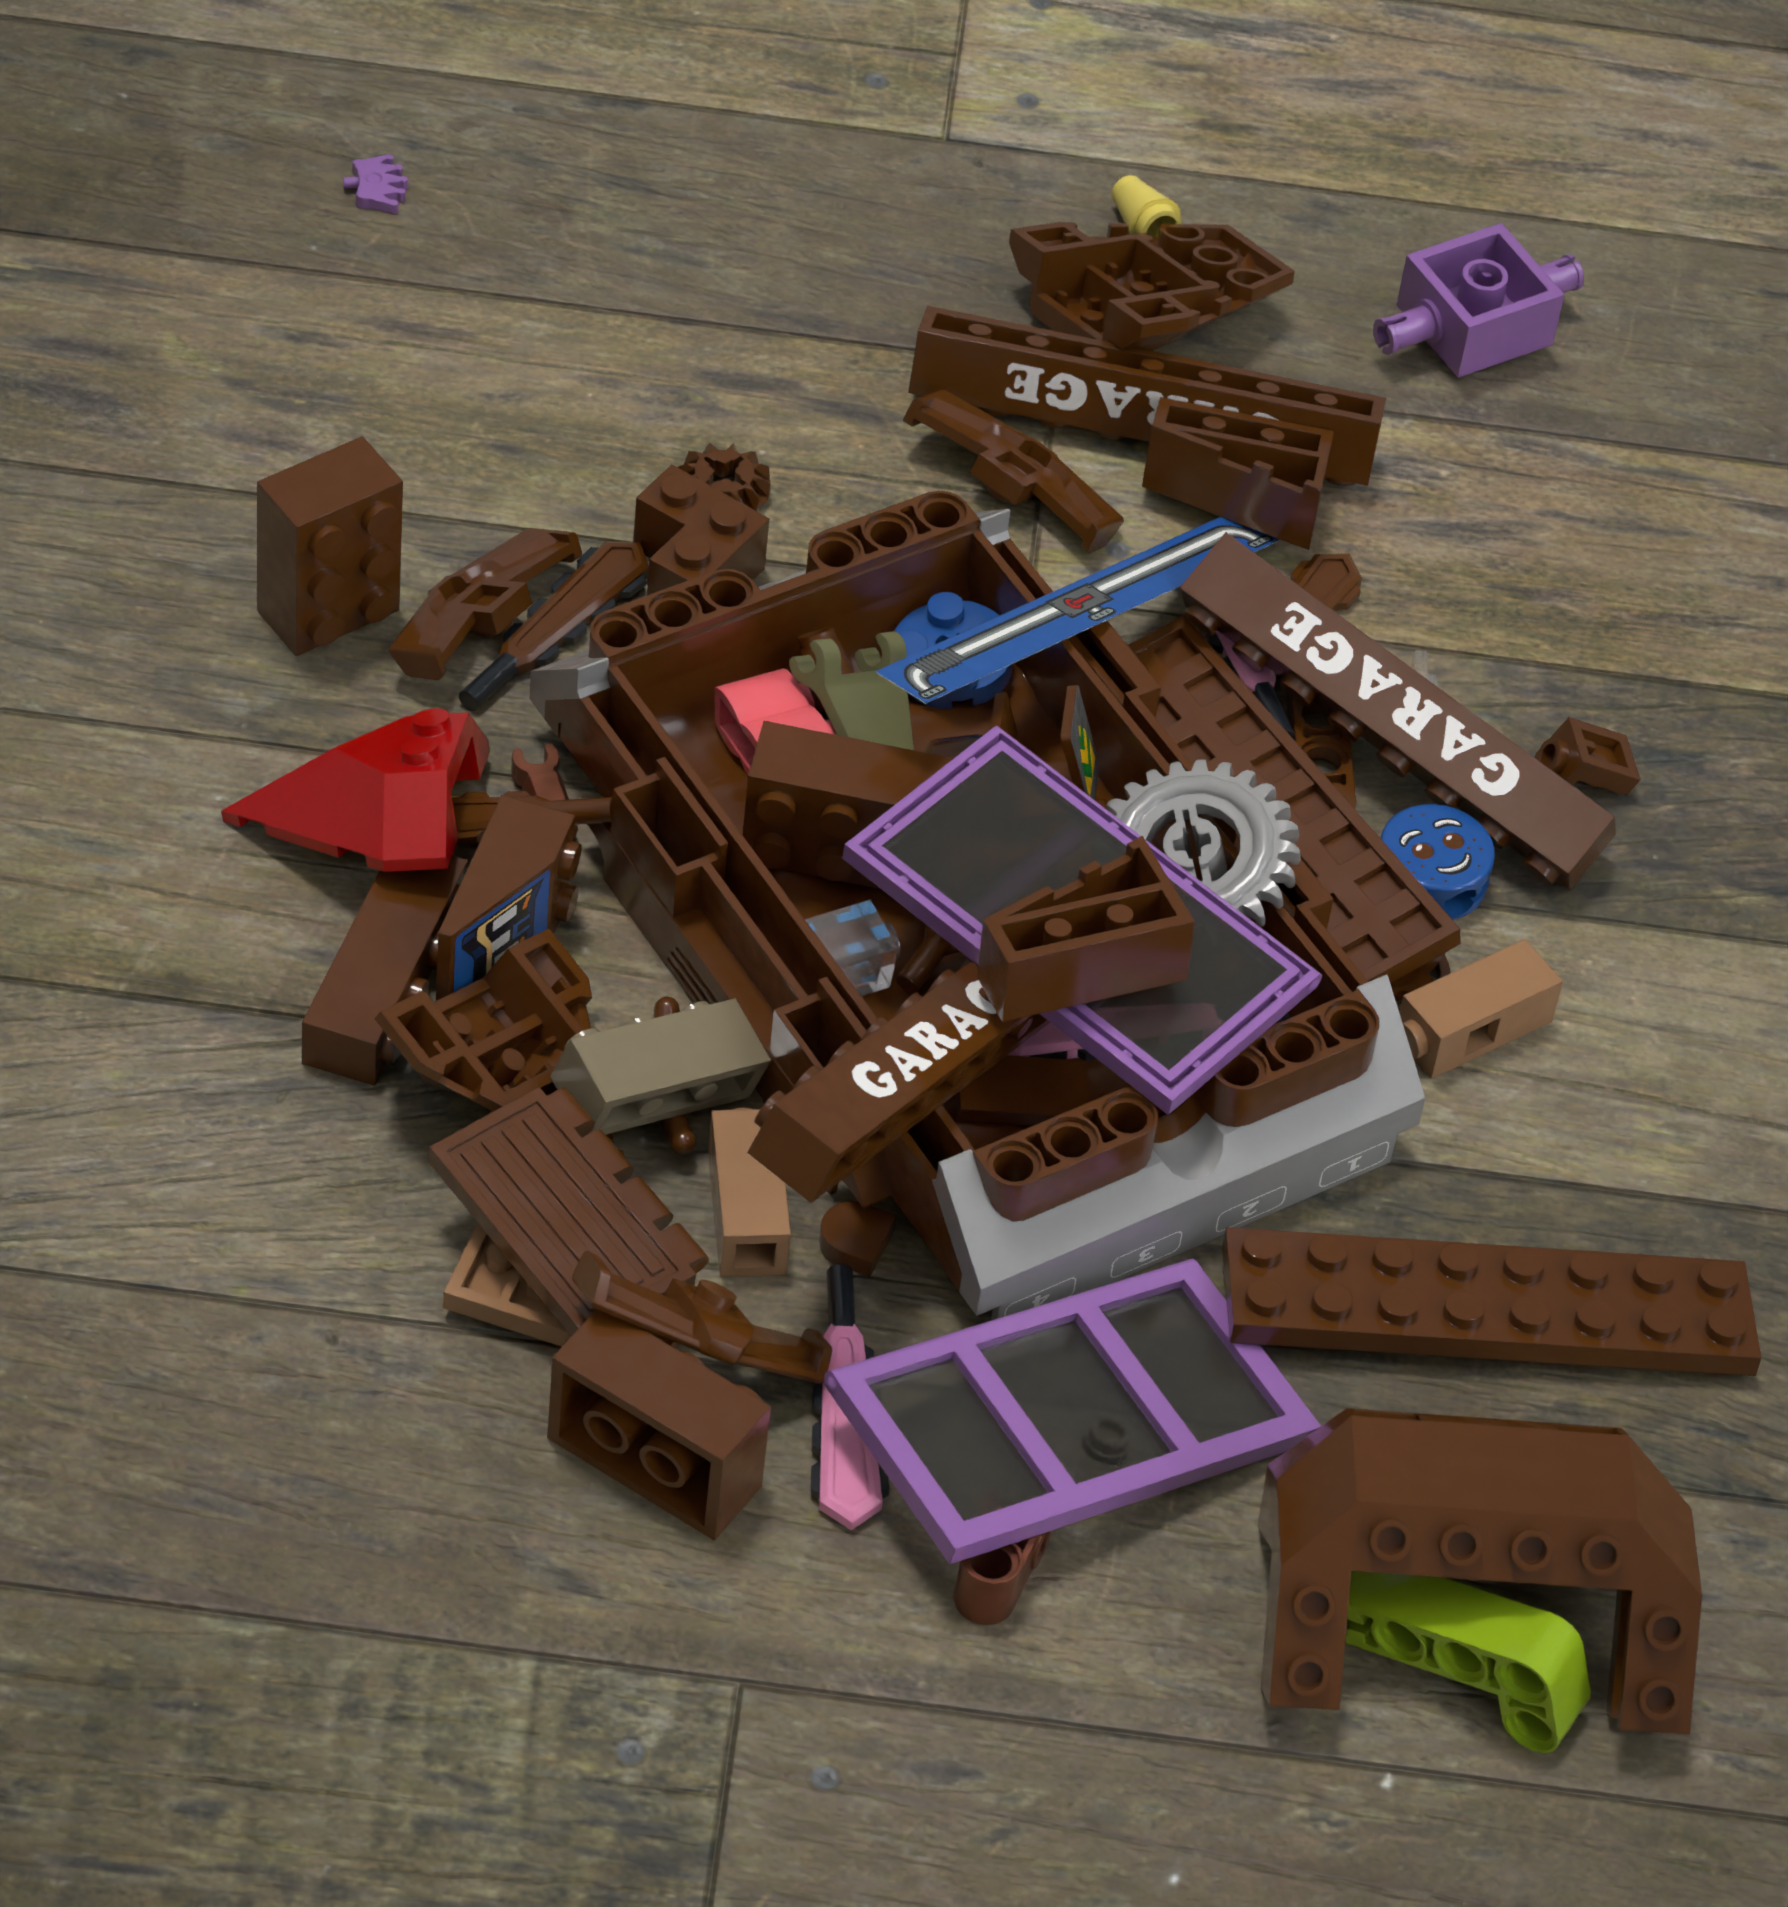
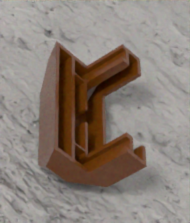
[1258,1408,1702,1734]

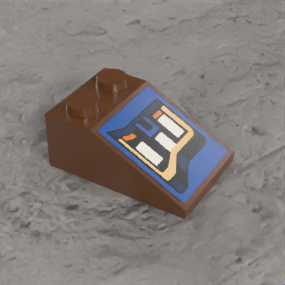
[436,795,582,1001]

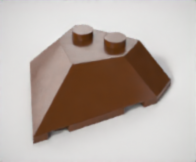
[375,929,624,1156]

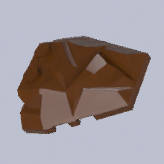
[1009,222,1295,351]

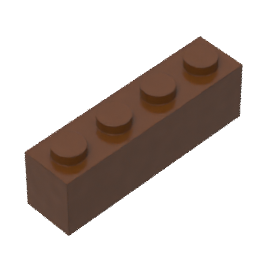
[302,856,468,1086]

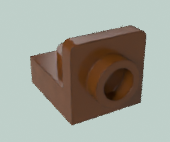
[1535,717,1641,796]

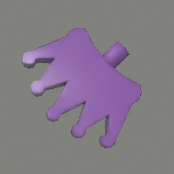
[343,154,408,214]

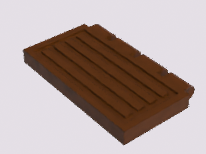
[428,1087,709,1336]

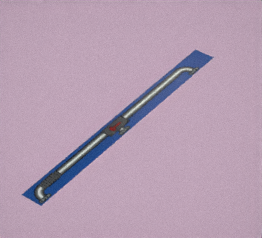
[875,517,1280,704]

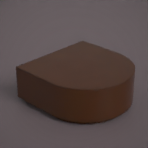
[819,1201,897,1277]

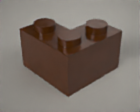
[633,464,770,595]

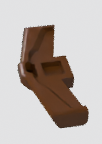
[903,388,1124,554]
[389,527,582,680]
[572,1251,832,1384]

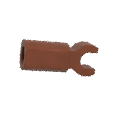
[511,743,578,839]

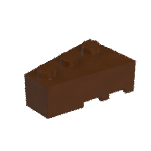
[977,836,1195,1022]

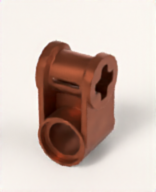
[953,1488,1052,1625]

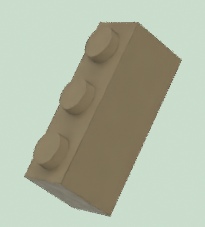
[550,998,771,1135]

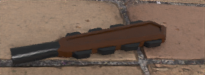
[458,541,649,711]

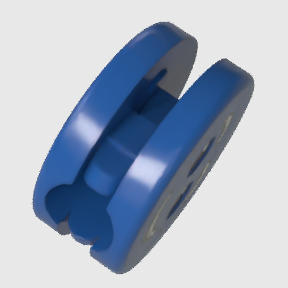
[1381,804,1495,920]

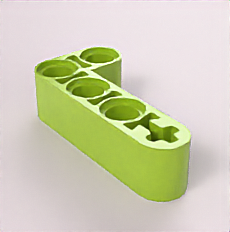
[1345,1571,1591,1754]

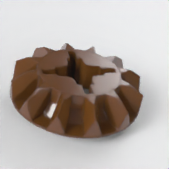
[677,443,771,511]

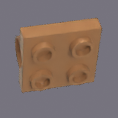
[443,1223,571,1346]

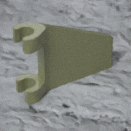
[789,631,914,750]

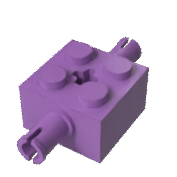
[1373,223,1584,378]

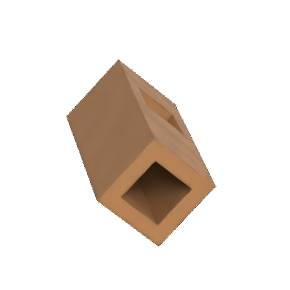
[1399,939,1563,1079]
[708,1108,791,1277]

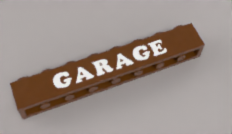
[908,306,1386,486]
[1180,532,1616,890]
[747,957,1051,1203]

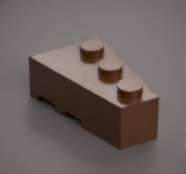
[1142,397,1334,550]

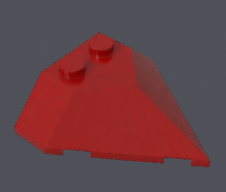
[221,708,490,872]

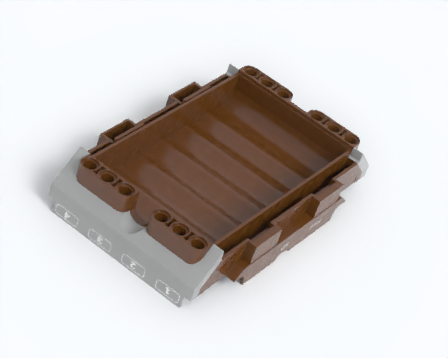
[529,491,1425,1321]

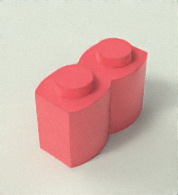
[714,668,837,776]

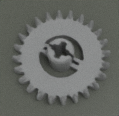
[1088,759,1301,949]

